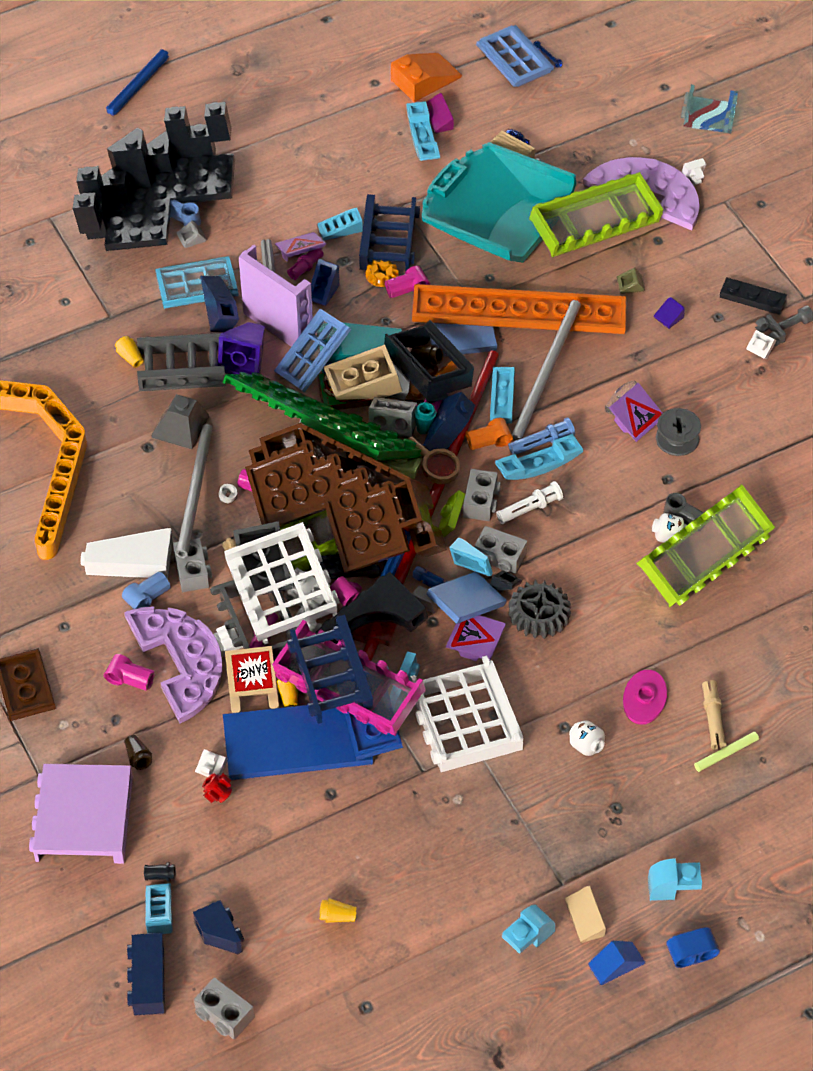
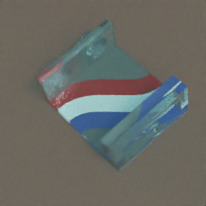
[681,85,738,134]

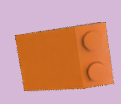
[391,53,462,102]

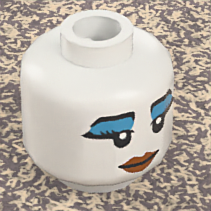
[652,513,687,543]
[569,720,605,756]

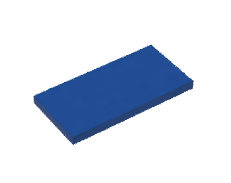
[223,705,373,780]

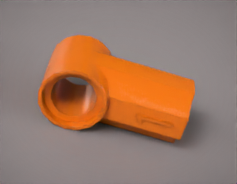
[466,418,513,450]

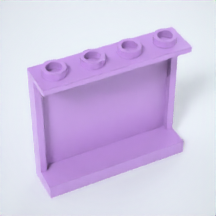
[239,245,313,347]
[29,764,133,863]

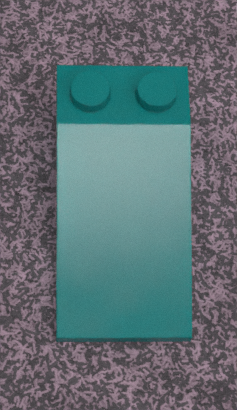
[317,322,402,373]

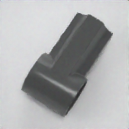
[663,493,705,532]

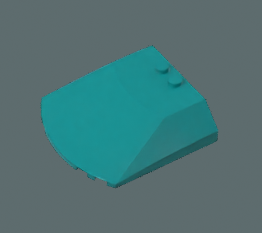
[422,142,577,263]

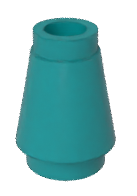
[414,402,436,434]

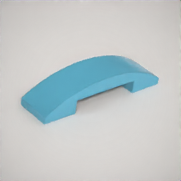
[406,101,440,161]
[495,434,583,480]

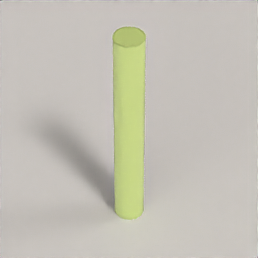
[694,731,759,772]

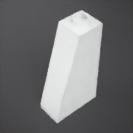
[81,528,173,579]

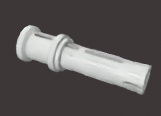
[496,481,563,524]

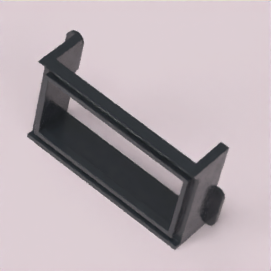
[384,320,474,403]

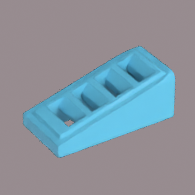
[317,208,363,241]
[449,538,493,576]
[145,883,173,934]

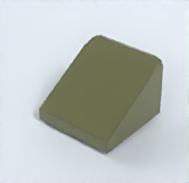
[616,268,645,294]

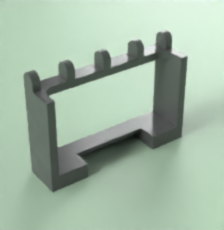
[210,580,297,661]

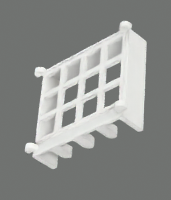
[224,522,339,645]
[408,656,523,772]

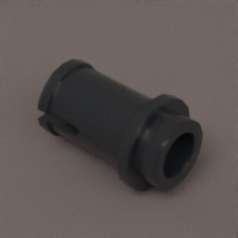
[144,862,176,882]

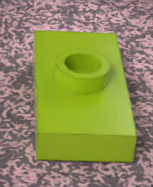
[438,490,465,537]

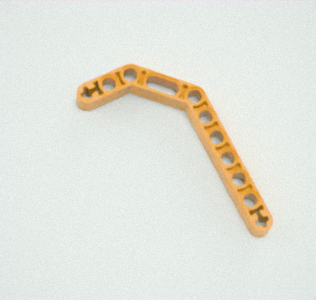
[0,380,87,560]

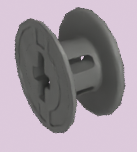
[656,408,701,456]

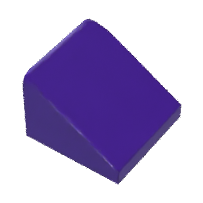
[654,297,685,329]

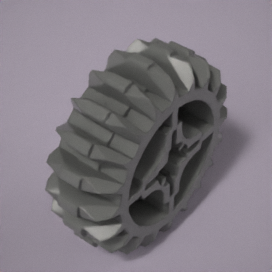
[509,580,571,639]

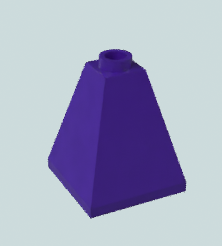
[218,322,265,374]

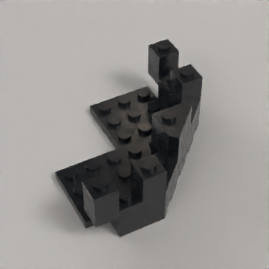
[73,102,235,251]

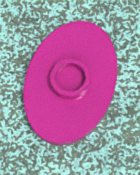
[623,670,667,725]

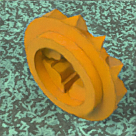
[365,259,399,287]

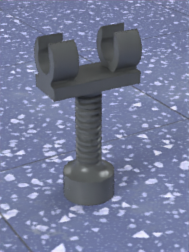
[755,305,813,347]

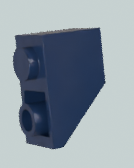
[193,900,244,954]

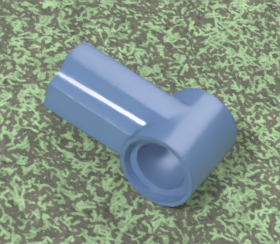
[170,200,201,226]
[122,572,171,609]

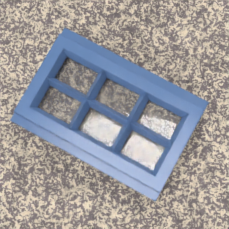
[476,25,554,87]
[274,309,351,392]

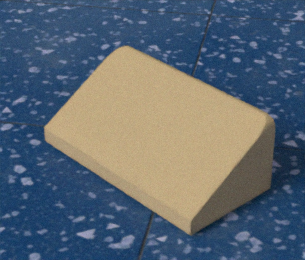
[565,886,606,943]

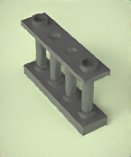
[137,333,226,391]

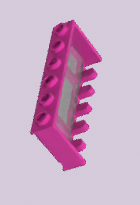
[272,620,426,736]

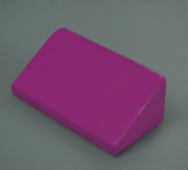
[426,93,454,134]

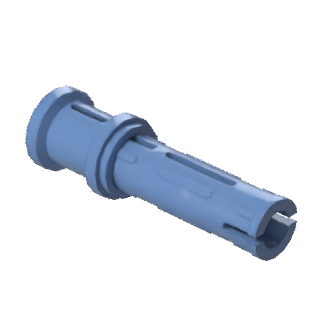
[508,417,575,455]

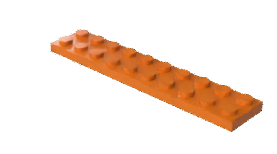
[412,284,626,334]

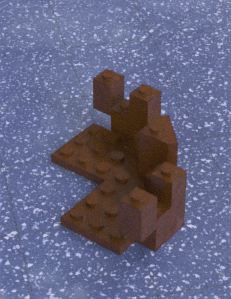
[245,423,447,573]

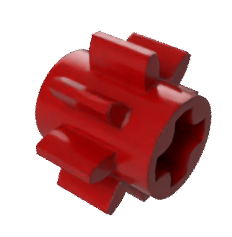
[202,773,232,803]

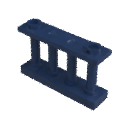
[359,194,420,272]
[287,615,373,724]

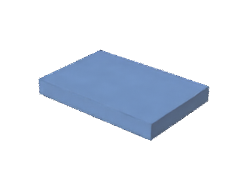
[430,323,497,357]
[426,572,506,624]

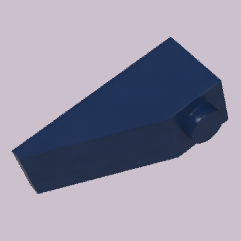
[423,392,475,461]

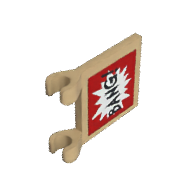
[225,646,279,713]

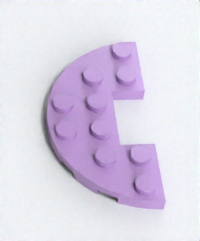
[583,157,699,230]
[124,607,222,723]

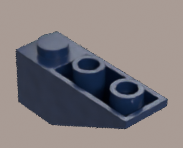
[200,275,239,332]

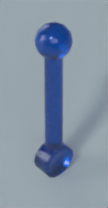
[534,41,562,68]

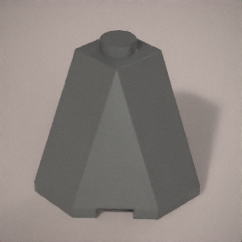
[151,394,209,449]

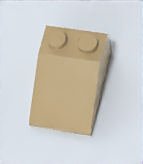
[324,345,402,400]

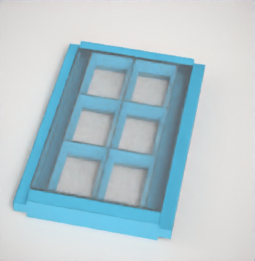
[155,256,239,309]

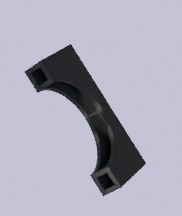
[288,572,428,702]

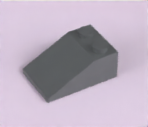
[233,521,292,596]

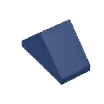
[311,259,340,306]
[588,941,645,985]

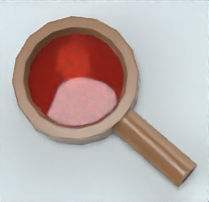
[409,437,460,484]

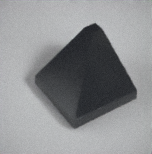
[490,571,522,591]

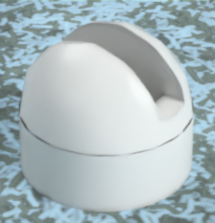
[219,484,237,504]

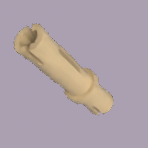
[702,680,726,750]

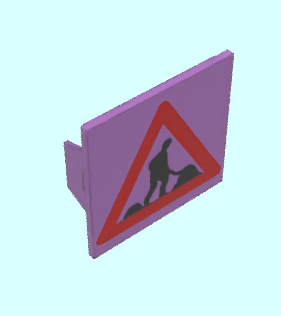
[275,232,326,262]
[609,383,662,442]
[446,615,506,661]

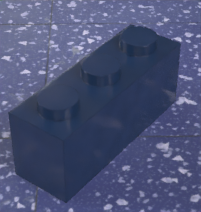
[127,933,165,1016]

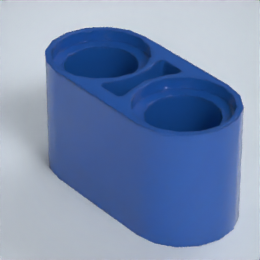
[666,927,720,968]

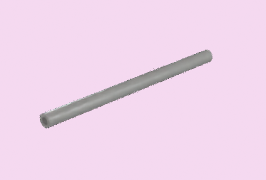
[512,300,581,441]
[176,424,213,558]

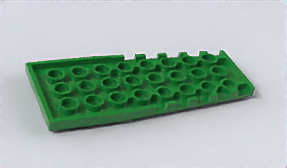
[223,372,422,460]

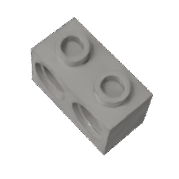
[369,397,417,437]
[463,469,501,521]
[474,526,527,574]
[173,538,212,592]
[194,977,255,1040]

